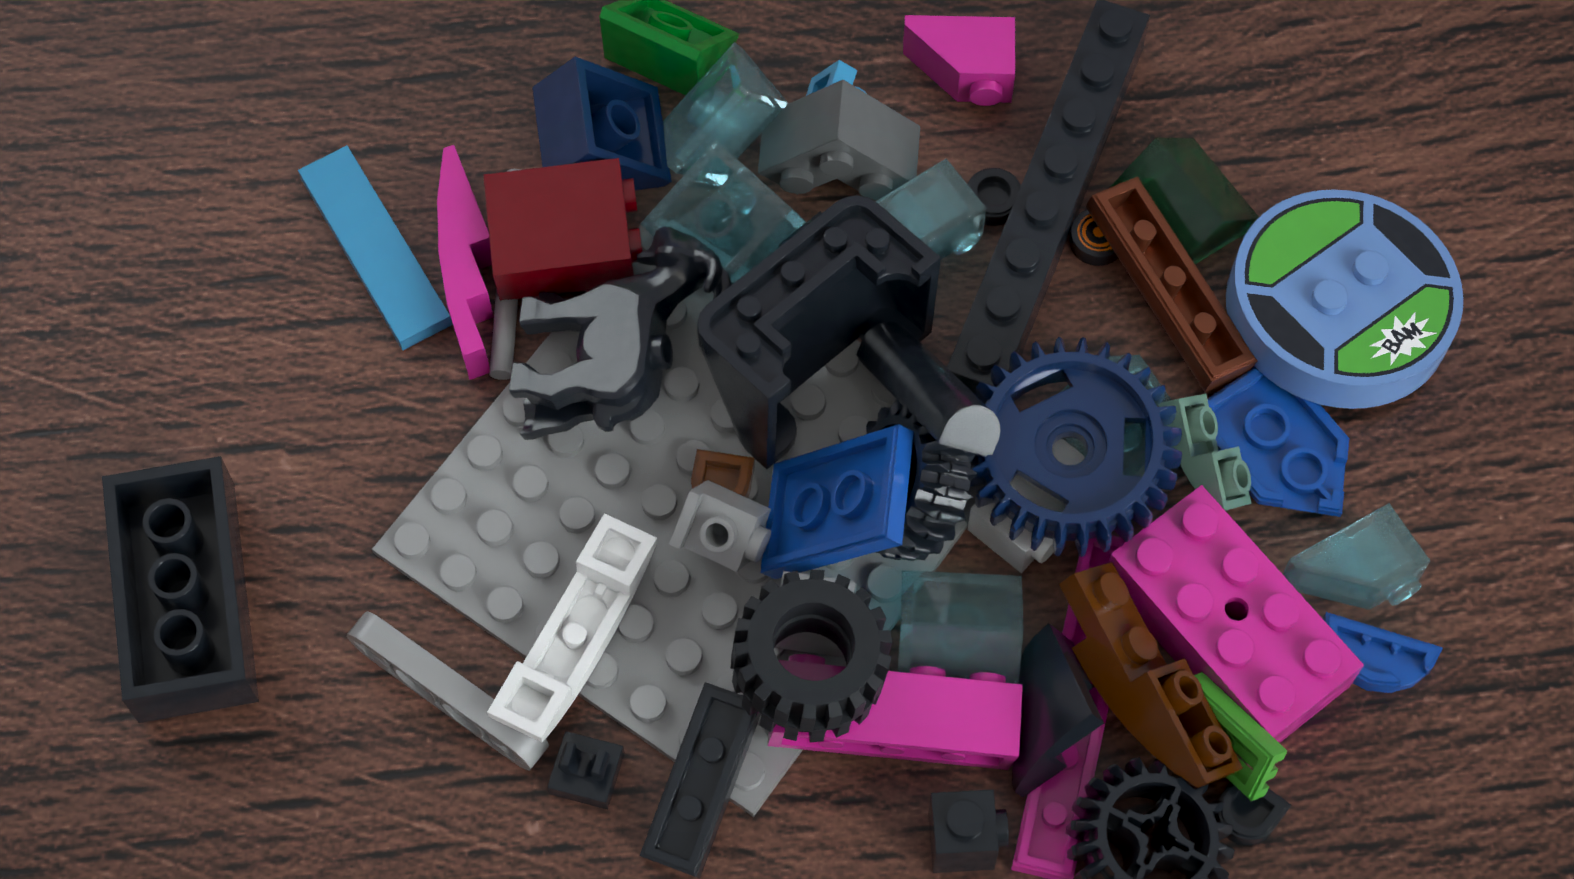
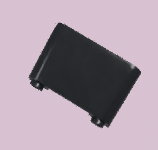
[697,195,941,470]

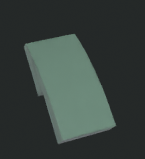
[1159,394,1252,510]

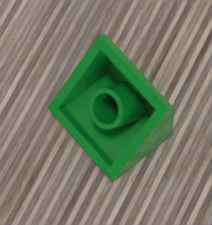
[599,0,739,102]

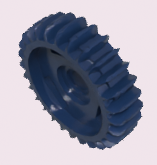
[970,337,1182,557]

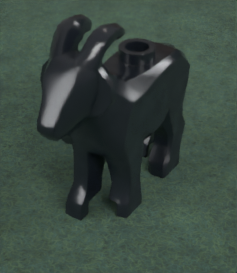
[509,226,732,440]

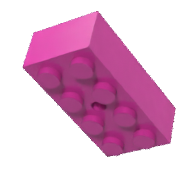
[1108,485,1364,743]

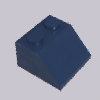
[532,56,672,190]

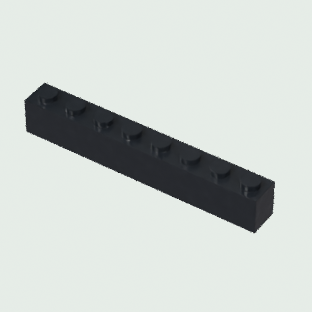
[947,0,1150,395]

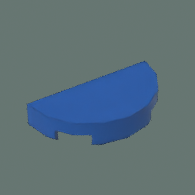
[1323,612,1443,693]

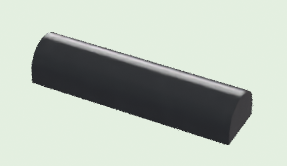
[856,322,1000,456]

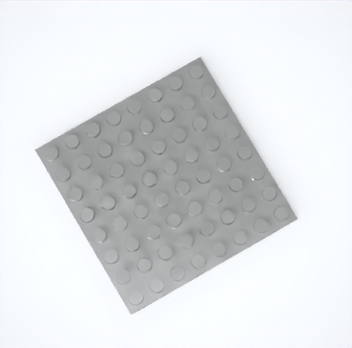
[372,210,984,817]

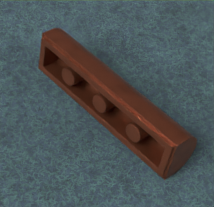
[1086,176,1258,394]

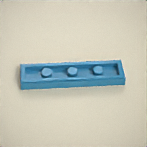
[298,145,453,351]

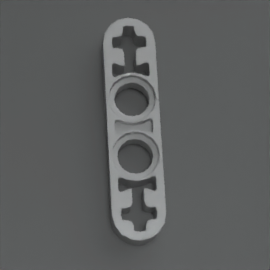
[347,611,549,771]

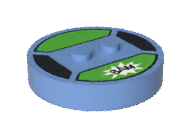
[1226,190,1463,409]

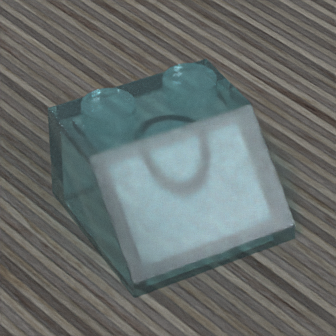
[641,140,806,293]

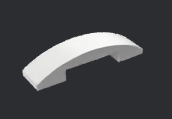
[487,513,657,743]

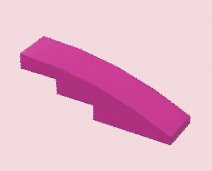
[437,145,494,380]

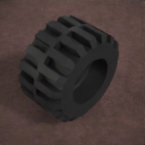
[730,569,892,742]

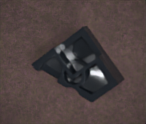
[1012,623,1104,797]

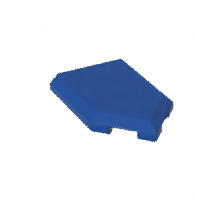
[1207,367,1350,517]

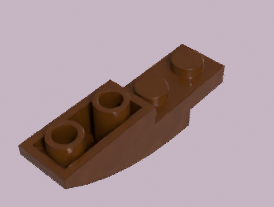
[1059,562,1243,788]

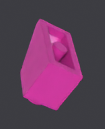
[903,15,1015,106]

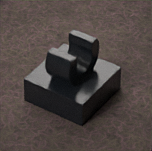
[547,731,625,810]

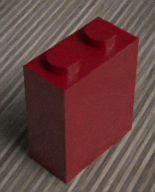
[483,158,643,301]

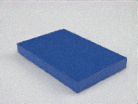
[760,424,914,579]

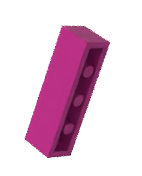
[767,654,1023,770]

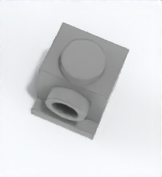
[669,480,771,572]

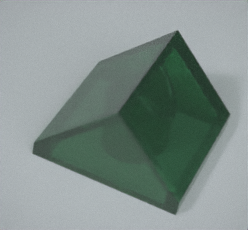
[1109,137,1259,264]

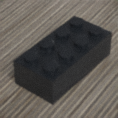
[102,456,259,723]

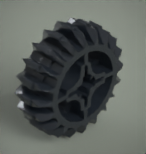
[866,399,977,561]
[1065,757,1235,879]

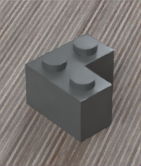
[758,80,920,201]

